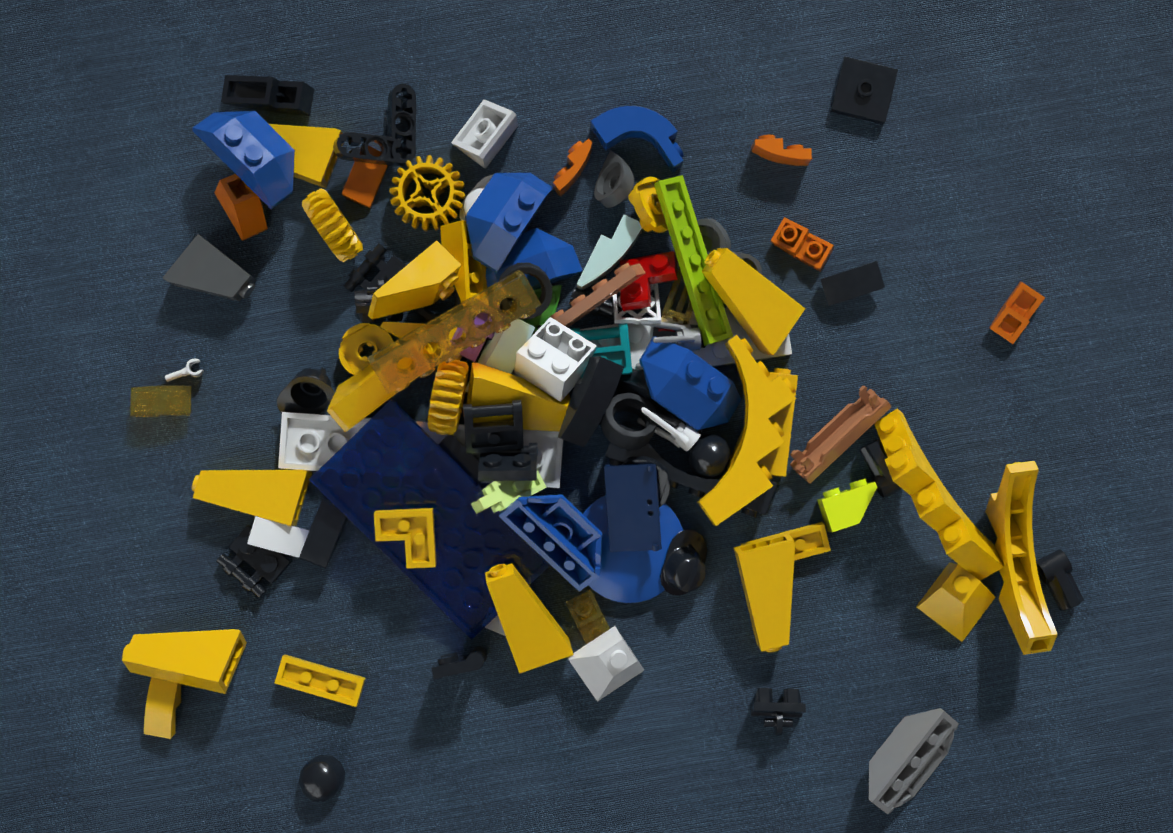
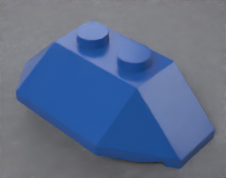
[192,111,295,210]
[465,173,553,273]
[486,228,583,307]
[639,336,741,430]
[499,495,602,592]

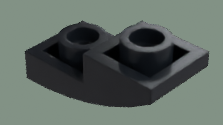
[820,261,885,306]

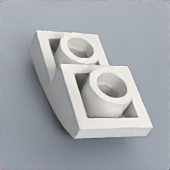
[247,516,309,557]

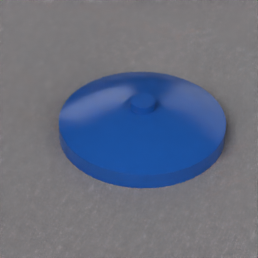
[583,495,683,603]

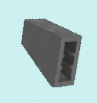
[162,234,257,302]

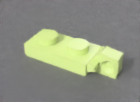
[471,470,547,514]

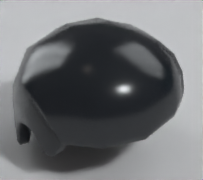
[688,434,731,478]
[298,755,345,802]

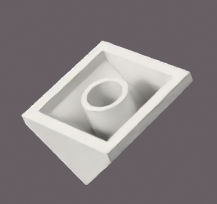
[451,100,518,169]

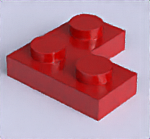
[620,251,678,311]

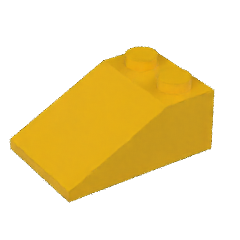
[368,240,461,319]

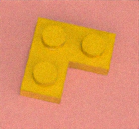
[374,508,436,569]

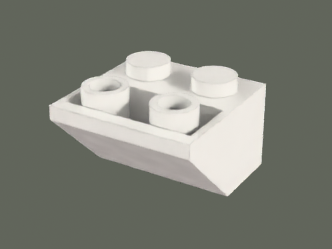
[514,317,597,402]

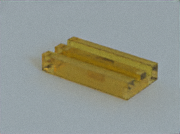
[662,266,694,325]

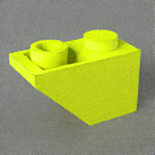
[817,479,877,532]

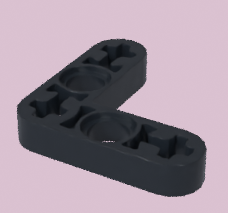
[333,84,416,166]

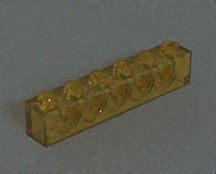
[367,270,541,394]

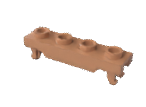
[790,386,891,484]

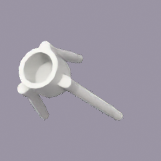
[637,407,701,452]

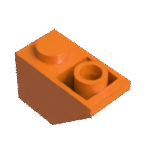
[214,174,268,241]

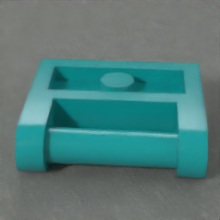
[571,323,633,379]

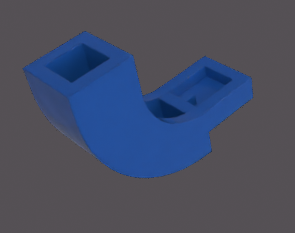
[591,106,684,173]

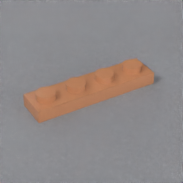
[548,263,646,328]

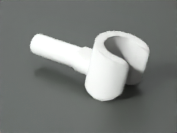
[165,358,204,382]

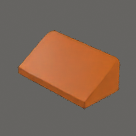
[342,145,388,208]

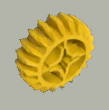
[389,155,465,231]
[302,188,363,262]
[427,358,469,435]

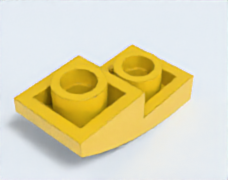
[144,677,181,739]

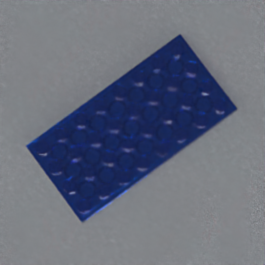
[309,399,550,640]

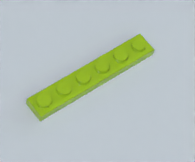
[654,175,733,346]

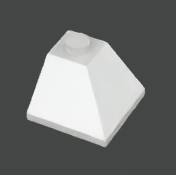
[567,626,644,701]

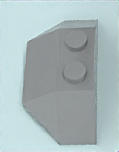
[869,708,959,814]

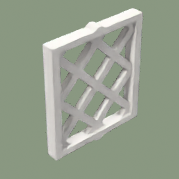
[612,283,661,325]

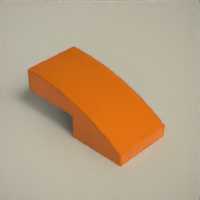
[989,281,1045,344]

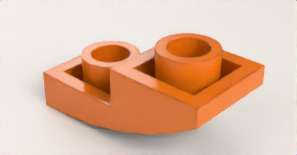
[751,135,812,166]
[553,139,592,197]
[771,217,834,272]

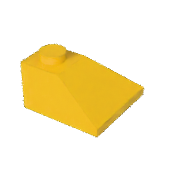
[916,563,995,642]

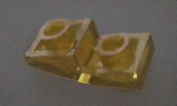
[130,386,191,417]
[566,590,610,644]

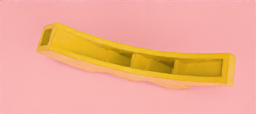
[697,335,796,526]
[874,408,1004,581]
[985,461,1058,655]

